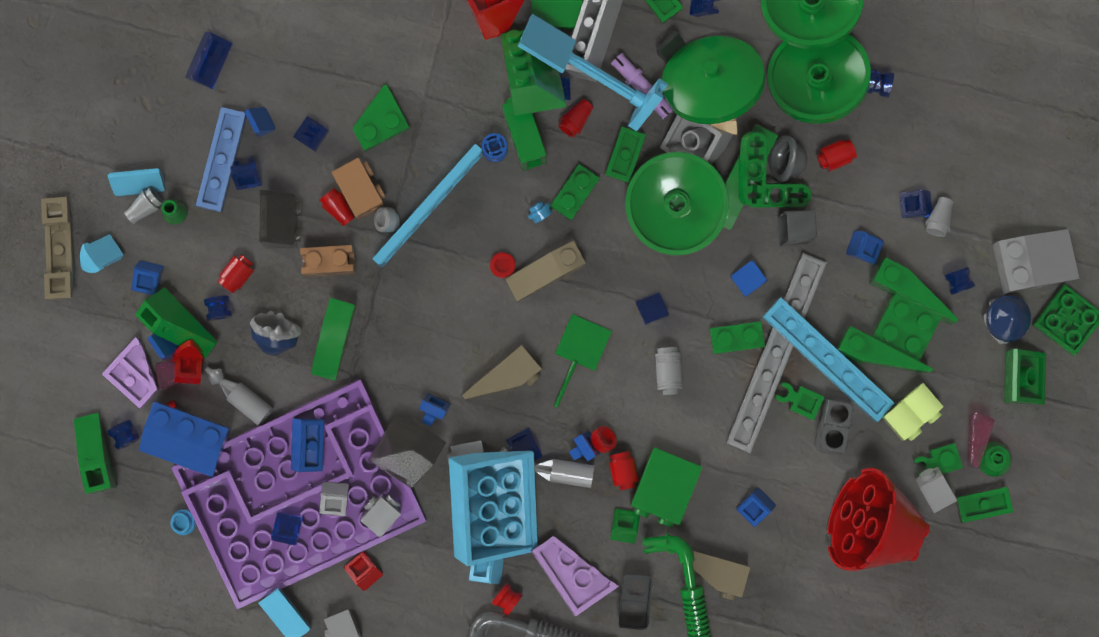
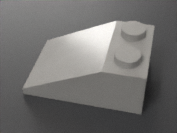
[992,229,1080,295]

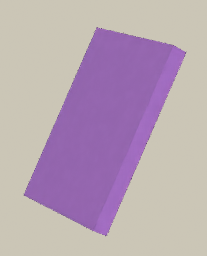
[171,379,426,609]

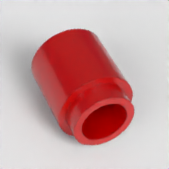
[817,139,857,172]
[217,255,254,294]
[609,451,639,491]

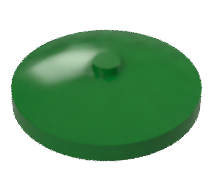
[761,0,864,49]
[767,35,871,124]
[662,36,765,124]
[625,152,729,255]

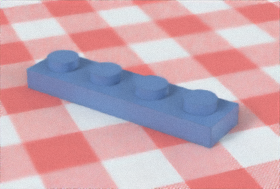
[196,107,247,213]

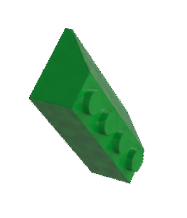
[501,30,566,116]

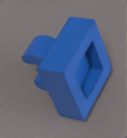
[419,393,451,426]
[569,430,601,461]

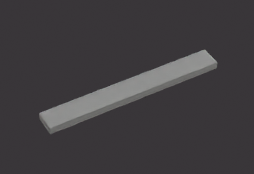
[726,253,827,453]

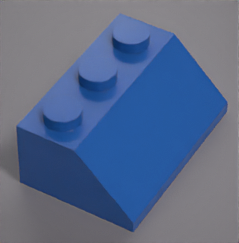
[139,401,231,477]

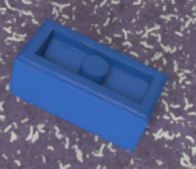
[291,418,325,472]

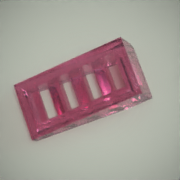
[968,412,995,469]

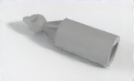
[205,367,273,426]
[534,459,594,488]

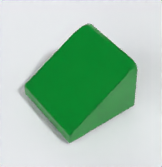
[610,508,640,544]

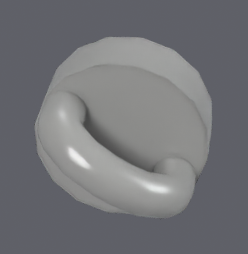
[374,207,400,233]

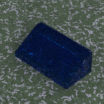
[185,32,233,89]

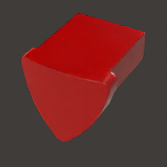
[172,340,204,385]

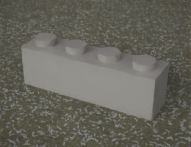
[565,0,623,82]

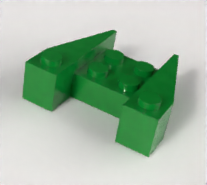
[836,257,958,374]

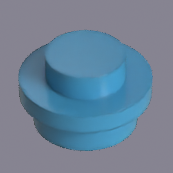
[528,201,552,223]
[170,509,196,535]

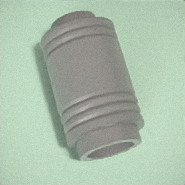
[655,347,683,395]

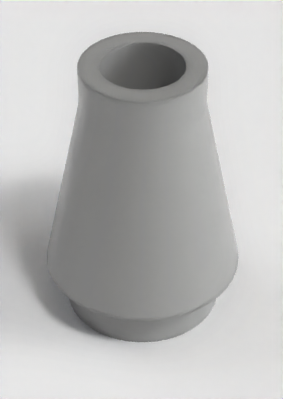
[124,188,163,224]
[925,197,954,237]

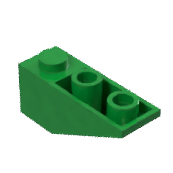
[135,287,218,358]
[73,413,117,494]

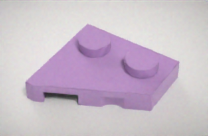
[102,337,159,409]

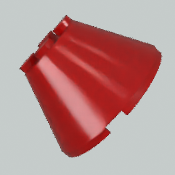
[827,468,930,572]

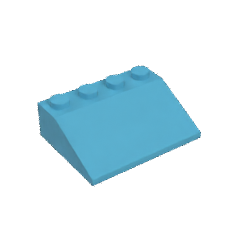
[449,451,538,566]

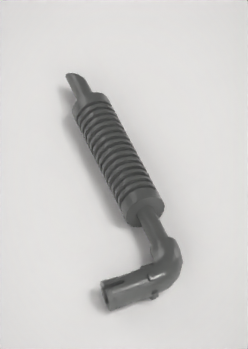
[468,611,593,637]

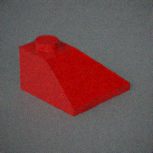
[467,0,524,40]

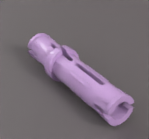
[611,53,672,120]

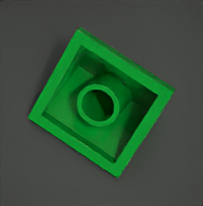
[1004,349,1046,405]

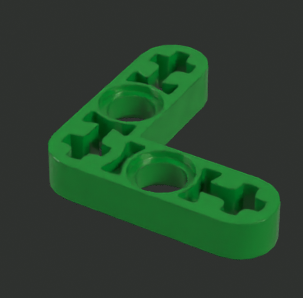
[739,131,812,208]

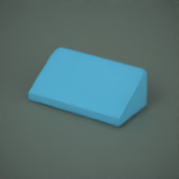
[108,168,165,196]
[258,587,311,637]

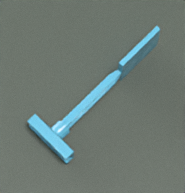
[518,14,668,131]

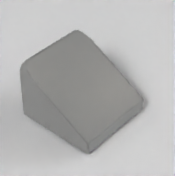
[319,482,349,516]

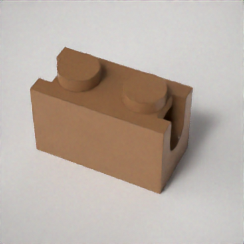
[331,158,386,220]
[300,245,356,277]

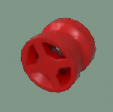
[491,583,523,616]

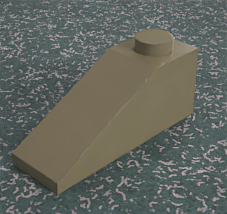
[505,241,586,302]
[462,345,542,400]
[675,551,750,601]

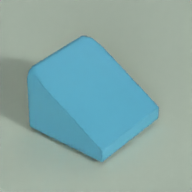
[469,559,504,584]

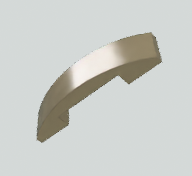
[41,197,74,300]

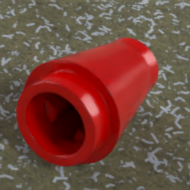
[558,99,593,138]
[319,188,355,227]

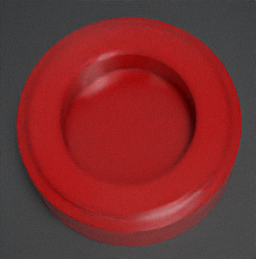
[490,252,516,279]
[591,426,617,453]

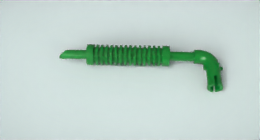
[642,533,712,637]

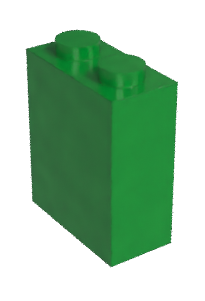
[502,98,547,172]
[630,447,703,528]

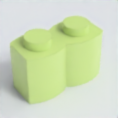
[882,383,944,441]

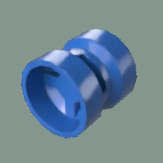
[482,133,508,163]

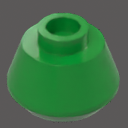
[977,441,1012,477]

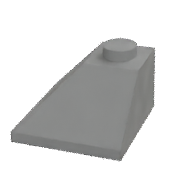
[660,115,733,165]

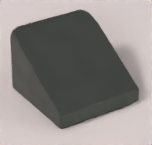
[657,31,685,64]

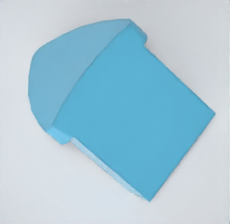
[80,234,124,273]

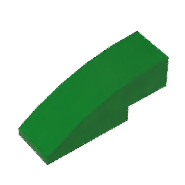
[311,298,357,381]

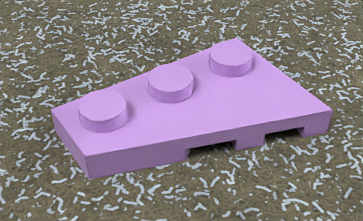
[531,536,619,616]

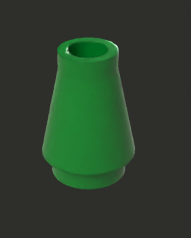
[161,199,187,225]

